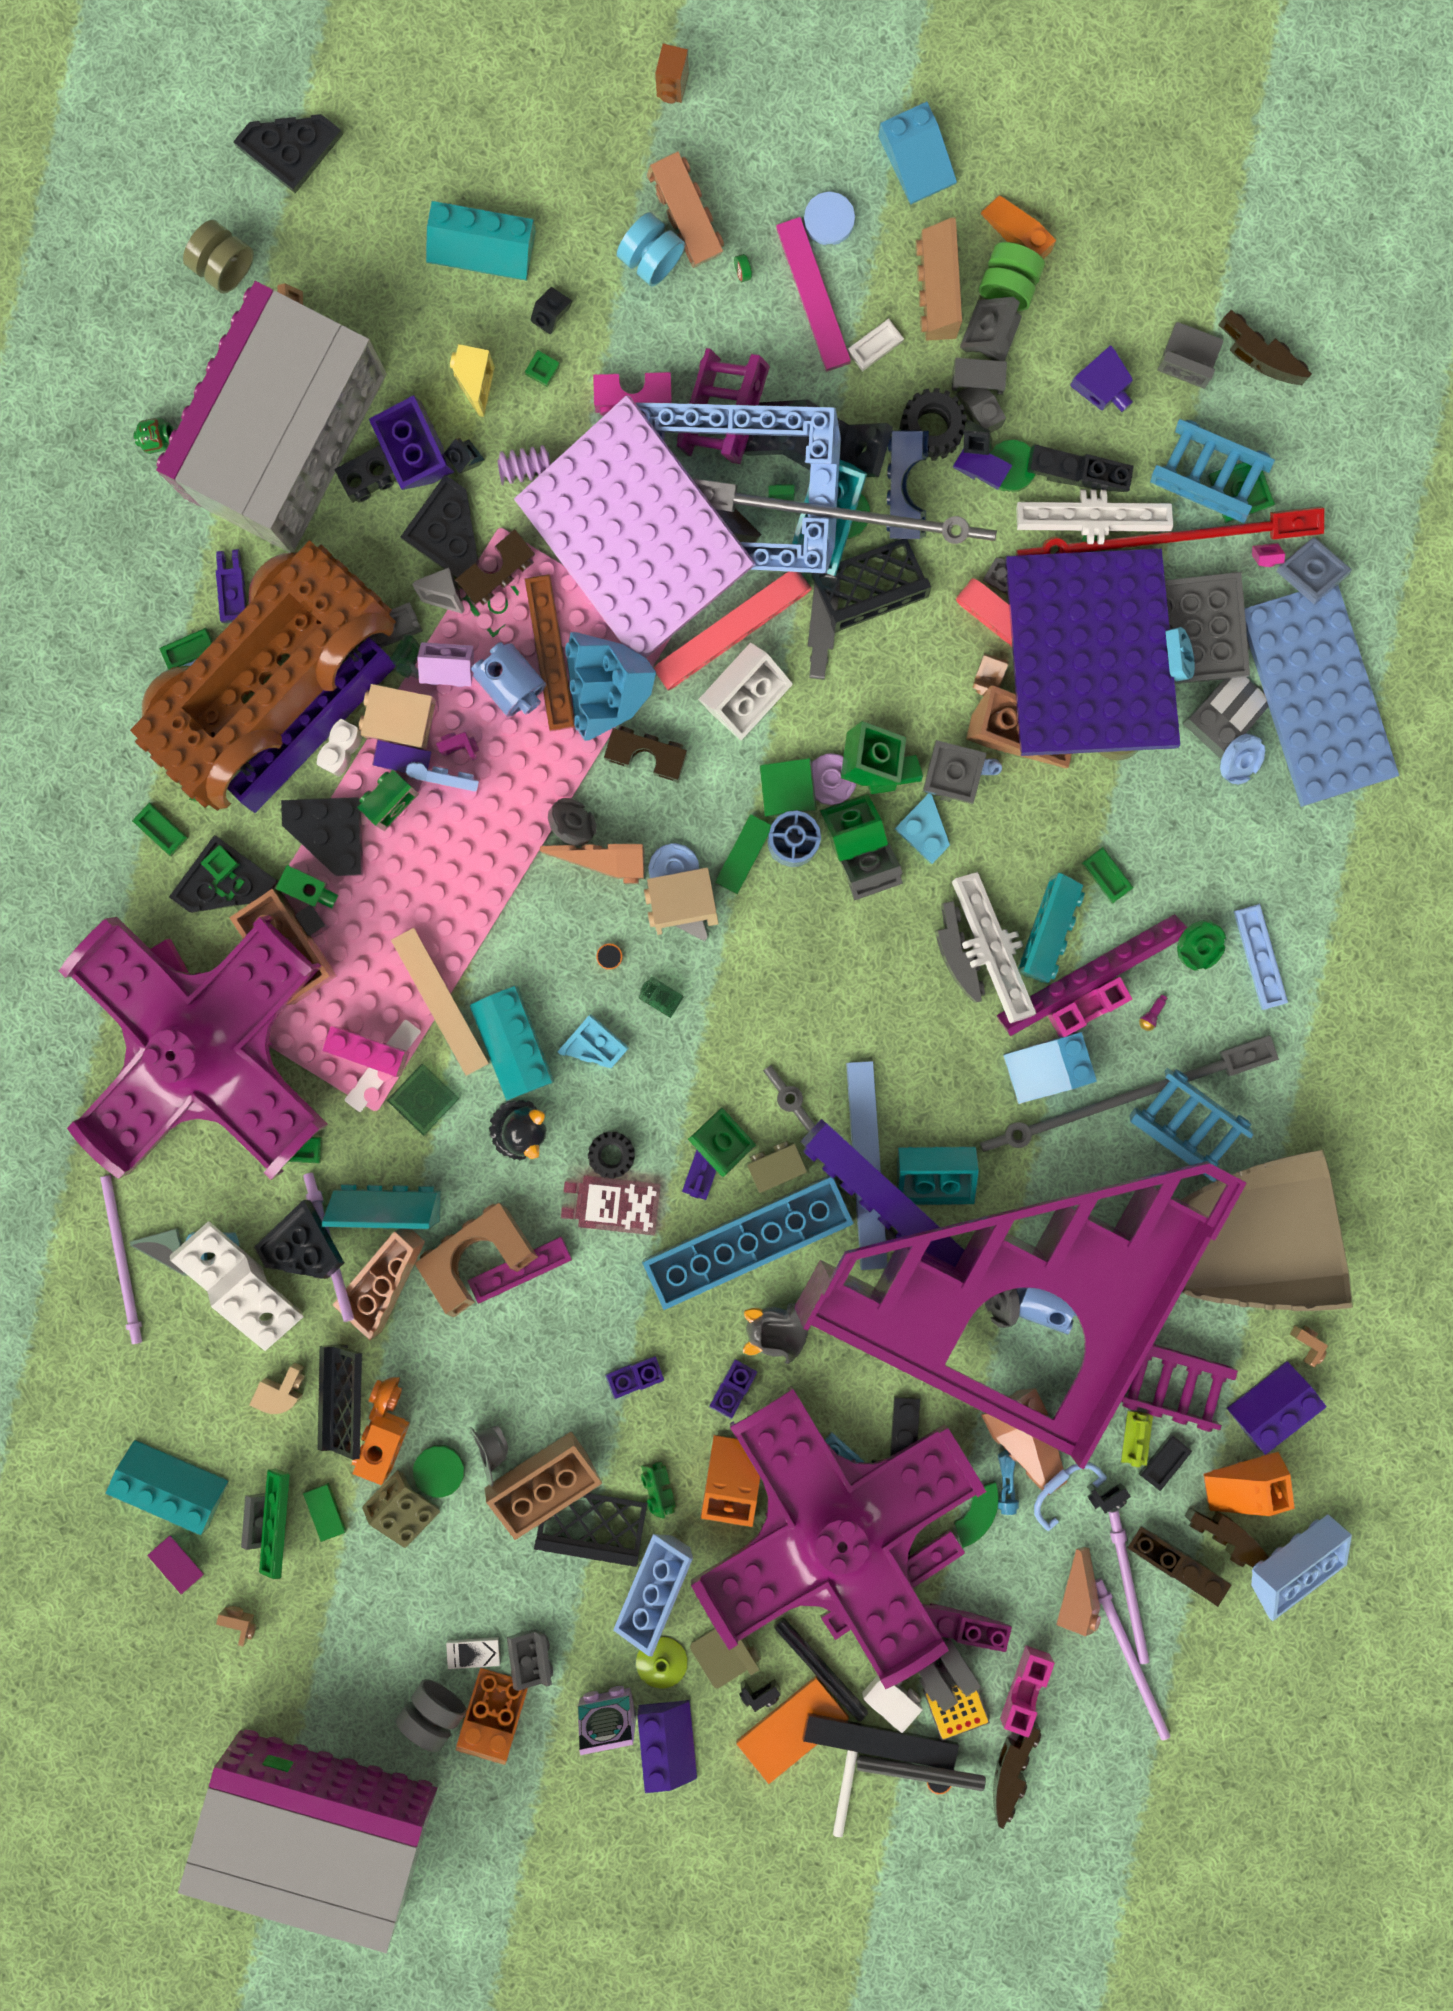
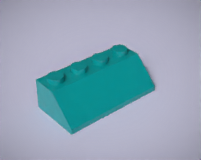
[426,201,536,281]
[792,460,867,576]
[1018,873,1085,983]
[470,986,554,1101]
[105,1440,229,1535]

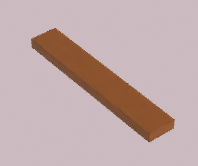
[524,574,575,732]

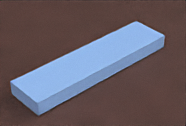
[1233,904,1288,1010]

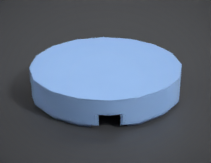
[804,192,855,245]
[1220,734,1265,785]
[648,843,699,878]

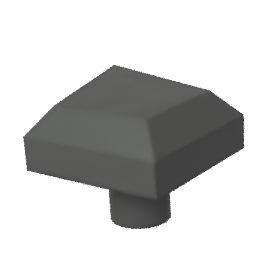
[983,558,1008,594]

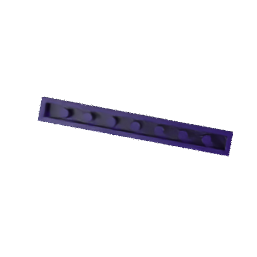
[227,637,397,813]
[800,1118,964,1267]

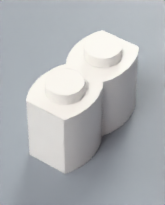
[317,719,363,777]
[862,1675,923,1733]

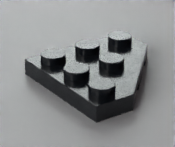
[233,114,343,193]
[400,475,479,578]
[281,797,363,876]
[169,835,279,913]
[254,1200,345,1279]

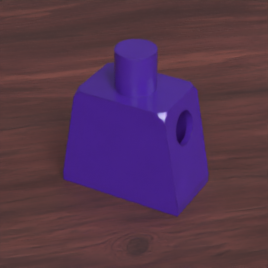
[1070,345,1134,413]

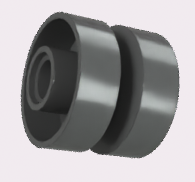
[918,1639,981,1712]
[396,1679,466,1752]

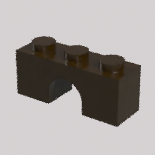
[455,529,535,606]
[604,726,687,783]

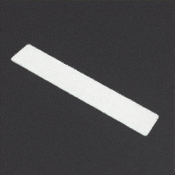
[345,1020,421,1112]

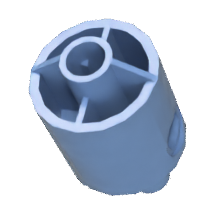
[471,642,546,717]
[768,811,821,867]
[1016,1288,1077,1335]

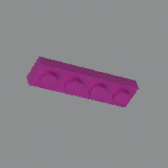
[467,1236,572,1304]

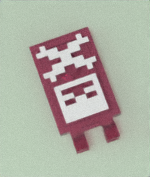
[561,1175,661,1236]

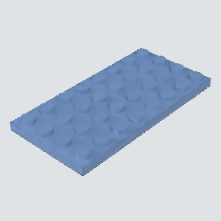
[1244,585,1399,807]

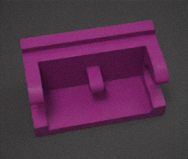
[147,1535,204,1594]

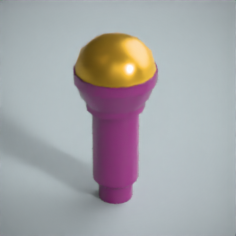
[1139,994,1168,1031]

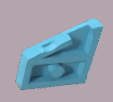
[895,793,950,864]
[558,1014,629,1068]

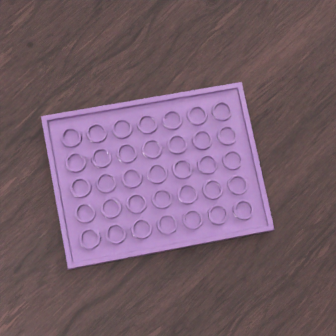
[514,395,756,658]

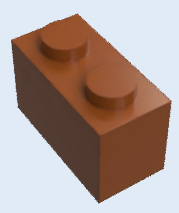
[655,43,689,104]

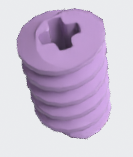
[498,445,551,485]

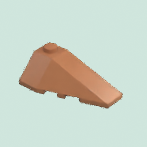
[966,685,1072,768]
[540,844,645,884]
[981,1388,1067,1495]

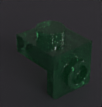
[390,634,421,679]

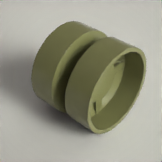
[183,220,254,294]

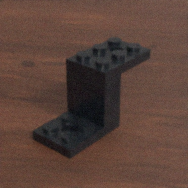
[744,399,893,478]

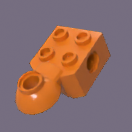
[351,1377,410,1485]

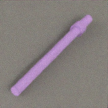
[303,1173,354,1322]
[1108,1509,1150,1664]

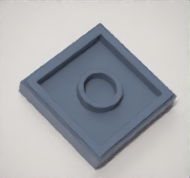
[1276,537,1352,604]

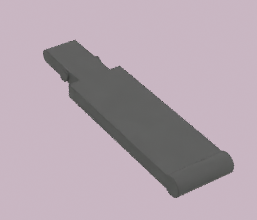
[807,571,841,680]

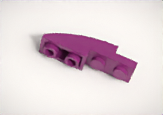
[922,1603,1012,1652]

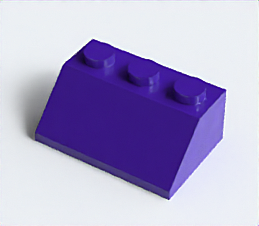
[369,395,454,490]
[1226,1361,1327,1455]
[637,1700,697,1793]

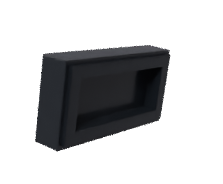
[1139,1434,1192,1491]

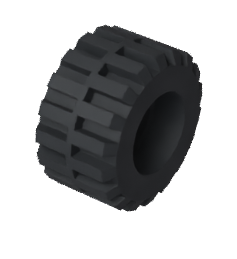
[899,388,967,461]

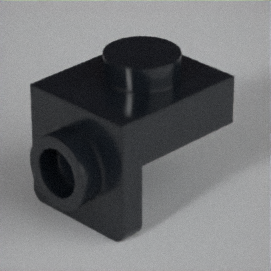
[530,287,572,334]
[444,438,485,474]
[1087,1483,1131,1514]
[739,1679,781,1712]

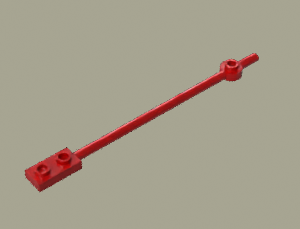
[1016,506,1324,556]

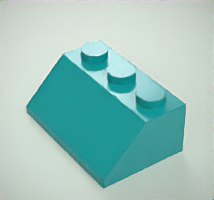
[897,1147,979,1205]

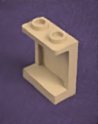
[359,684,436,750]
[644,868,719,935]

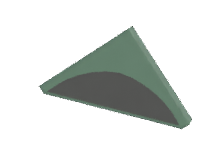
[130,1228,187,1276]

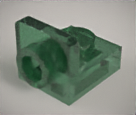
[638,977,684,1018]

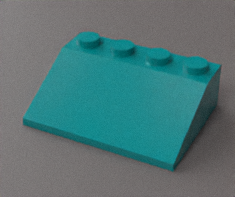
[322,1184,441,1229]

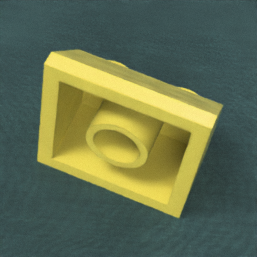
[450,344,495,417]

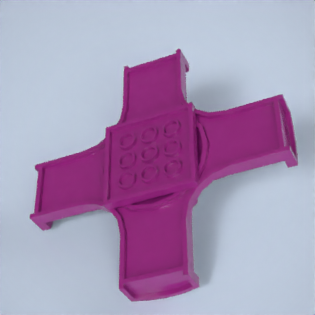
[58,915,328,1180]
[691,1386,986,1689]

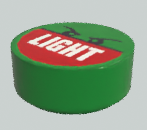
[734,254,752,283]

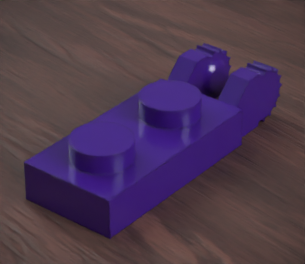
[215,549,247,623]

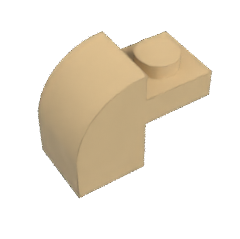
[250,1363,305,1414]

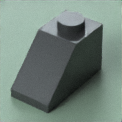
[956,387,1006,433]

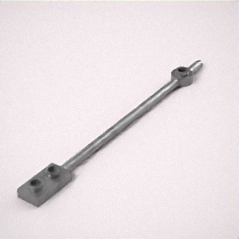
[693,479,997,544]

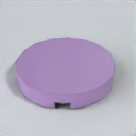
[812,753,856,805]

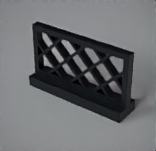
[811,539,931,633]
[317,1344,362,1460]
[534,1493,647,1567]

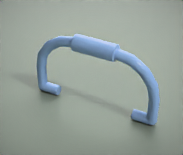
[1034,1462,1107,1531]

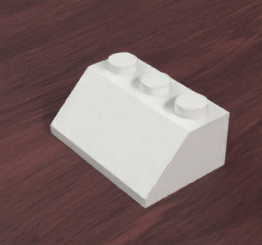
[698,643,793,741]

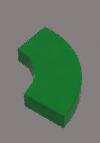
[954,1481,998,1548]

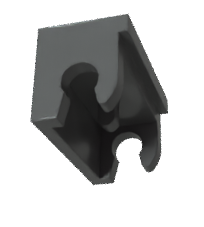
[952,358,1007,395]
[369,602,423,648]

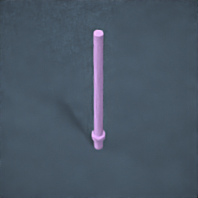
[100,1175,142,1344]
[1095,1578,1170,1740]

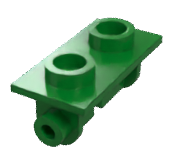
[641,1461,676,1519]

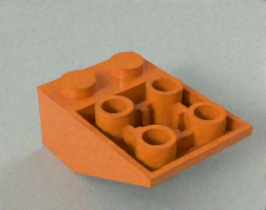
[701,1435,760,1527]
[1203,1452,1295,1516]
[456,1668,528,1765]

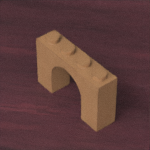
[415,1203,538,1317]

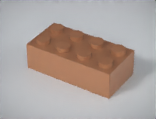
[229,889,337,1005]

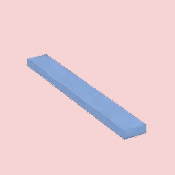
[846,1061,887,1270]

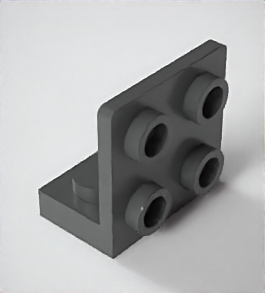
[1157,322,1223,389]

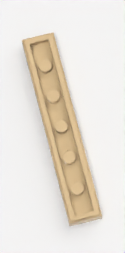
[391,928,489,1076]

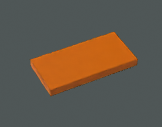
[736,1676,849,1784]

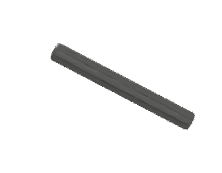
[857,1755,986,1791]

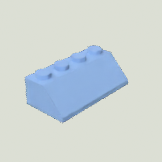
[1251,1515,1352,1621]
[613,1534,693,1656]

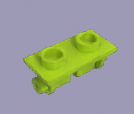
[1121,1411,1153,1467]

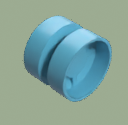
[617,212,685,287]

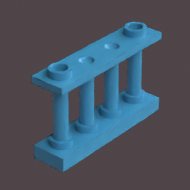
[1150,419,1275,523]
[1129,1067,1254,1182]

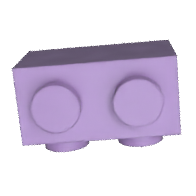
[418,642,474,687]

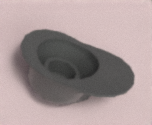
[470,1426,508,1487]

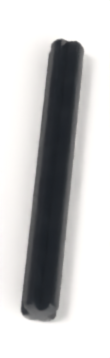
[774,1618,868,1722]

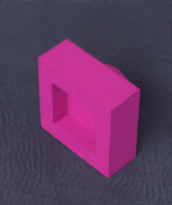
[1252,543,1285,567]

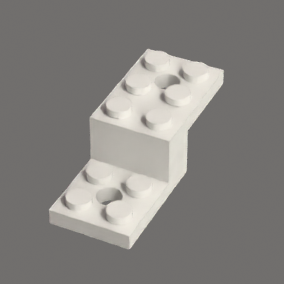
[170,1221,304,1351]

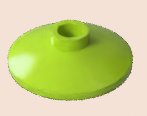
[636,1636,687,1689]

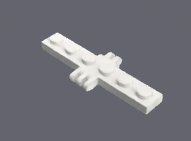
[1016,489,1173,544]
[952,872,1036,1023]

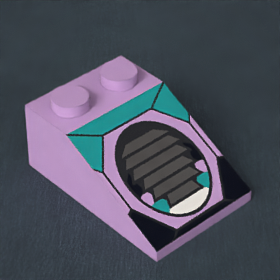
[578,1686,636,1755]

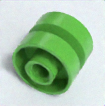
[979,242,1045,311]

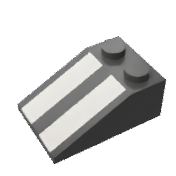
[1182,677,1269,758]

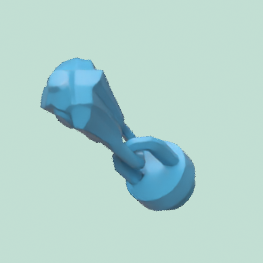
[998,1450,1019,1515]

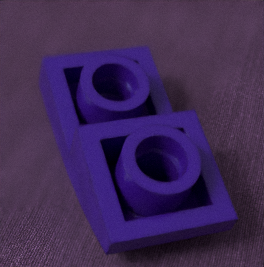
[953,448,1012,490]
[372,740,431,773]
[605,1356,665,1399]
[709,1359,757,1419]

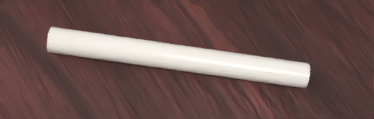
[833,1750,858,1837]

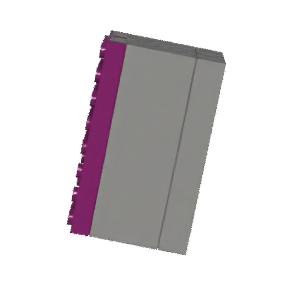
[156,281,387,553]
[178,1730,438,1953]

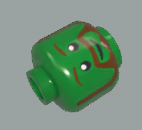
[133,417,174,454]

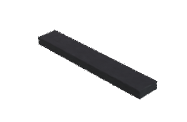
[802,1713,959,1770]

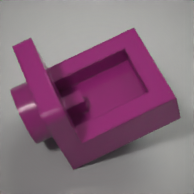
[436,732,479,761]

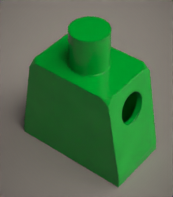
[275,865,339,909]

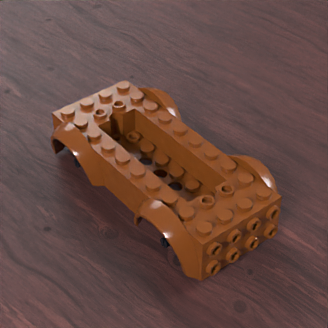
[130,540,396,811]

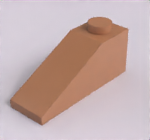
[1056,1547,1101,1636]

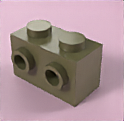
[747,1141,807,1193]

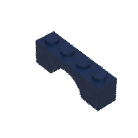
[886,430,929,539]

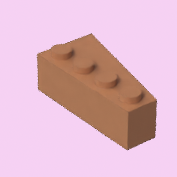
[647,152,724,268]
[333,1228,425,1340]

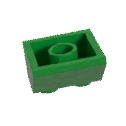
[841,721,906,786]
[357,770,419,831]
[820,794,888,862]

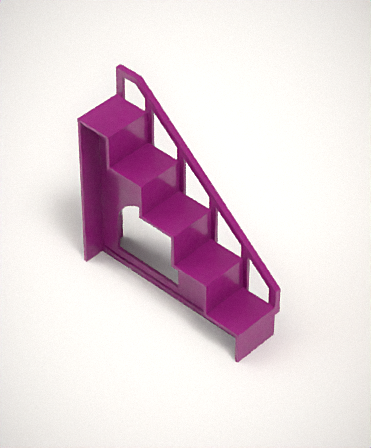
[794,1161,1247,1469]

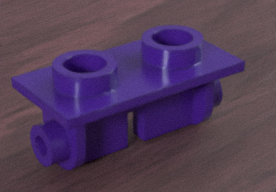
[682,1150,716,1200]

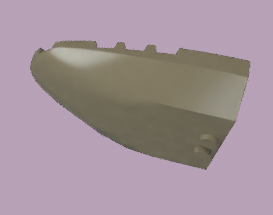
[1181,1149,1353,1311]

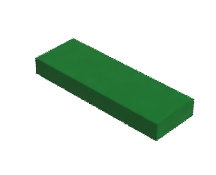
[715,814,771,895]

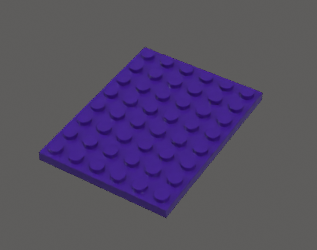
[1006,549,1181,756]

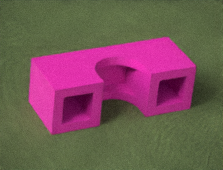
[593,372,672,416]
[1048,977,1133,1037]
[322,1026,409,1077]
[1000,1645,1055,1738]

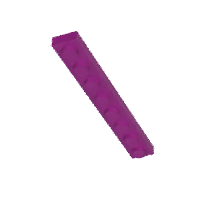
[996,914,1187,1037]

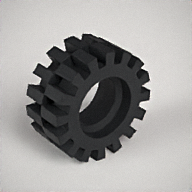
[588,1131,635,1179]

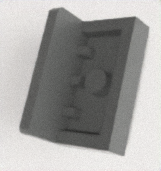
[241,1493,265,1550]
[507,1629,553,1691]

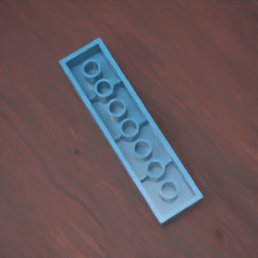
[642,1175,854,1310]

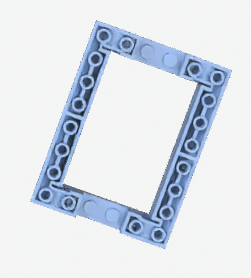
[636,403,841,573]

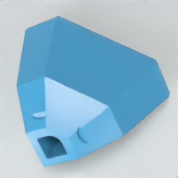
[565,632,656,741]

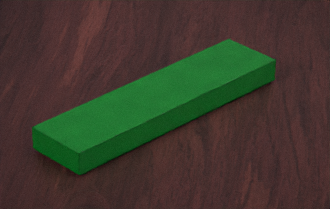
[259,1468,290,1580]

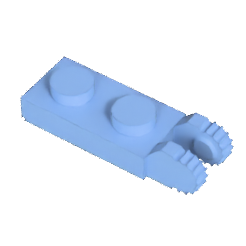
[406,762,479,792]

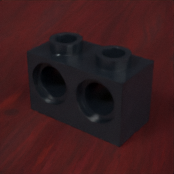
[334,445,396,503]

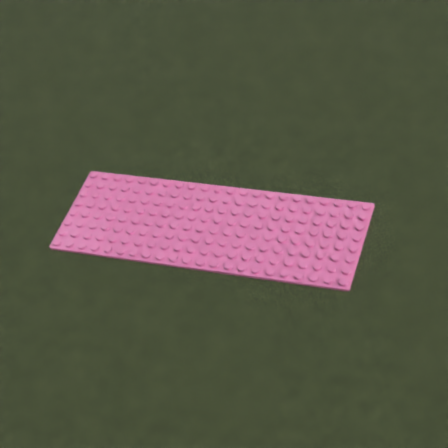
[269,528,672,1111]

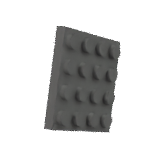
[1165,572,1250,684]

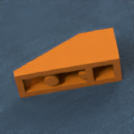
[981,195,1056,259]

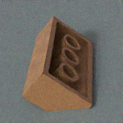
[916,218,962,341]
[484,1432,602,1540]

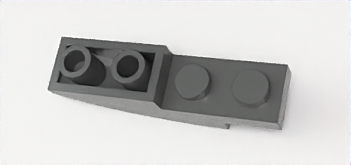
[935,902,985,1003]

